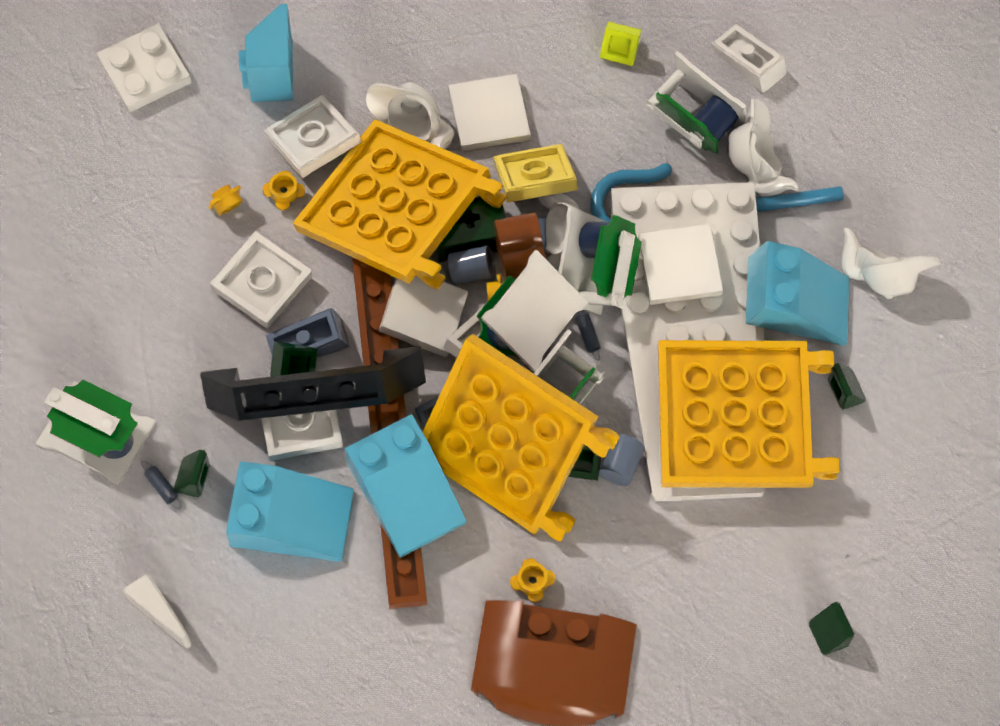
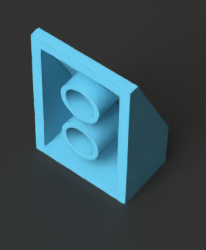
[746,241,849,346]
[345,414,467,558]
[226,461,354,562]

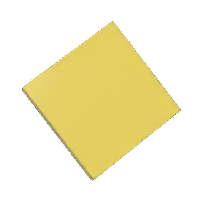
[493,144,578,203]

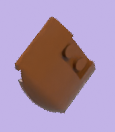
[471,600,637,726]

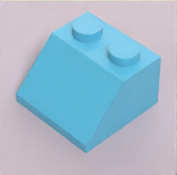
[239,4,293,102]

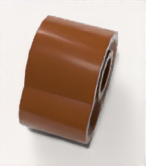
[494,212,546,281]

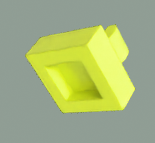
[600,21,642,66]

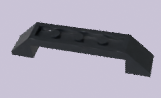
[200,346,426,421]

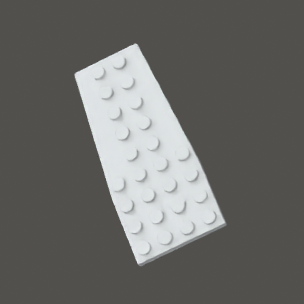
[610,182,765,502]

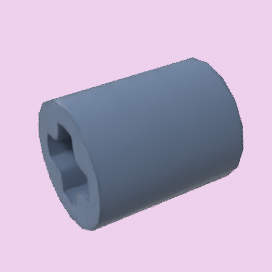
[448,246,496,285]
[599,434,645,486]

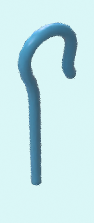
[590,163,843,222]

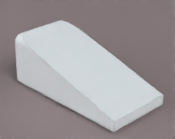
[711,24,787,93]
[123,574,191,649]

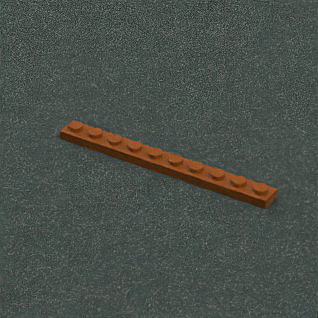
[352,259,427,610]

